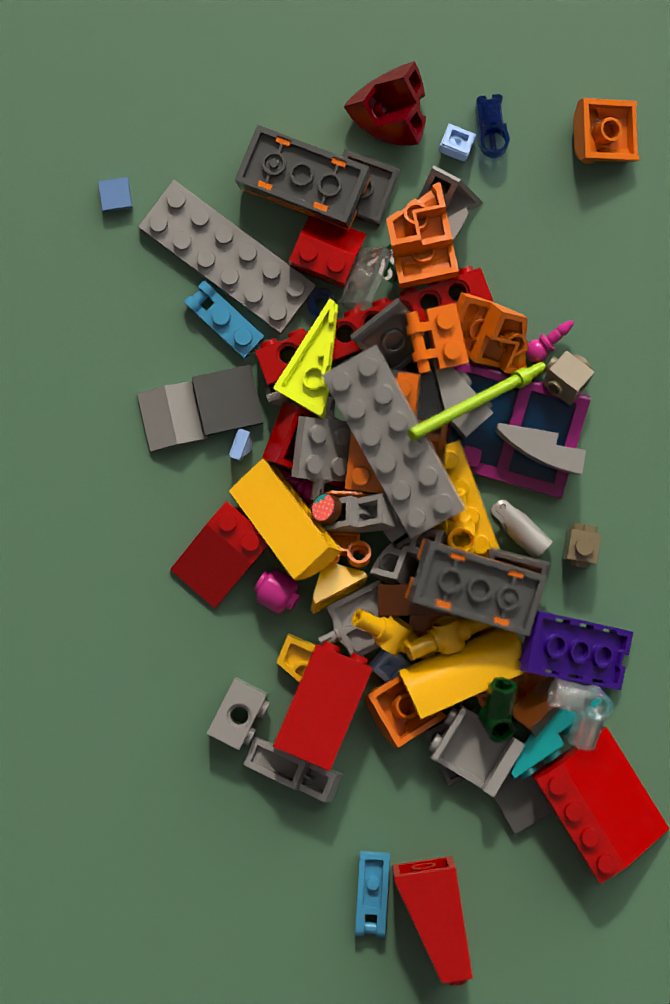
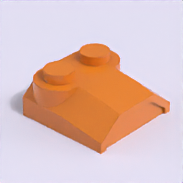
[573,98,639,164]
[364,675,446,748]

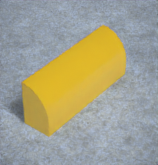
[229,458,342,580]
[398,627,525,719]

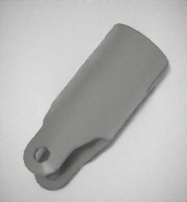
[491,500,553,559]

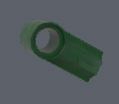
[478,677,517,743]

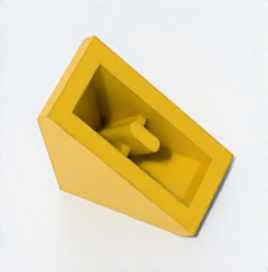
[310,564,368,614]

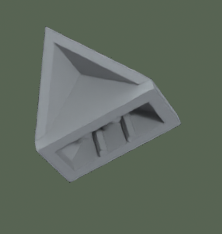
[417,166,483,217]

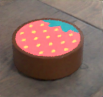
[311,493,342,525]

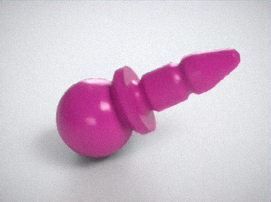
[525,320,574,363]
[280,469,326,505]

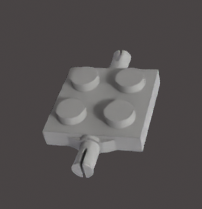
[291,397,351,500]
[318,579,400,656]

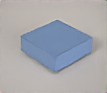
[98,177,133,212]

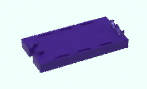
[517,610,634,690]

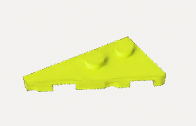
[273,299,338,419]

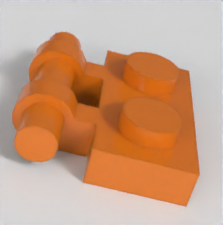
[405,303,469,374]

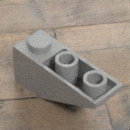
[429,346,493,440]

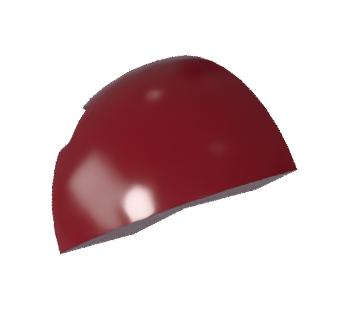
[344,61,426,146]

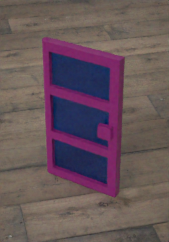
[400,360,591,499]

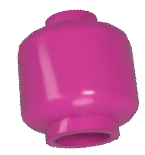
[254,569,301,614]

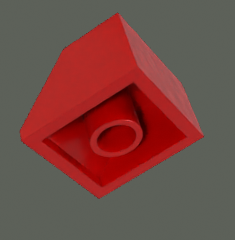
[289,216,367,290]

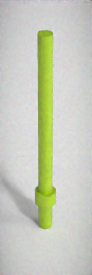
[407,362,546,441]

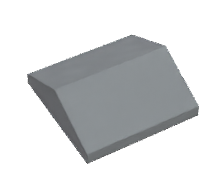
[137,381,208,452]

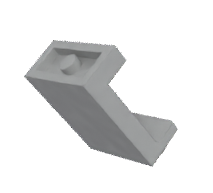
[428,704,525,797]

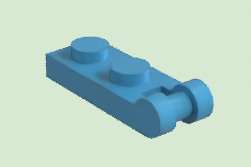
[184,280,265,359]
[355,851,390,938]

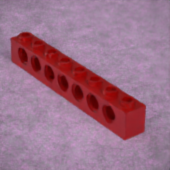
[255,266,493,387]

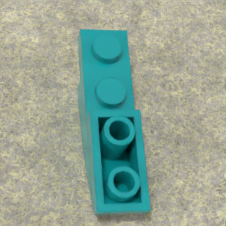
[509,690,608,780]

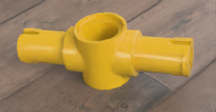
[447,489,476,553]
[351,608,435,660]
[404,615,492,661]

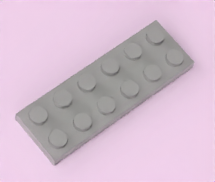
[138,180,316,334]
[321,345,466,538]

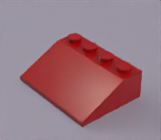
[531,726,670,884]

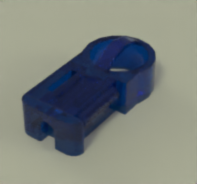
[475,94,510,158]

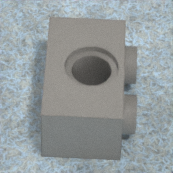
[207,677,270,750]

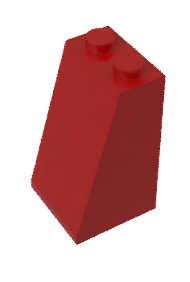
[273,641,373,771]
[393,856,473,986]

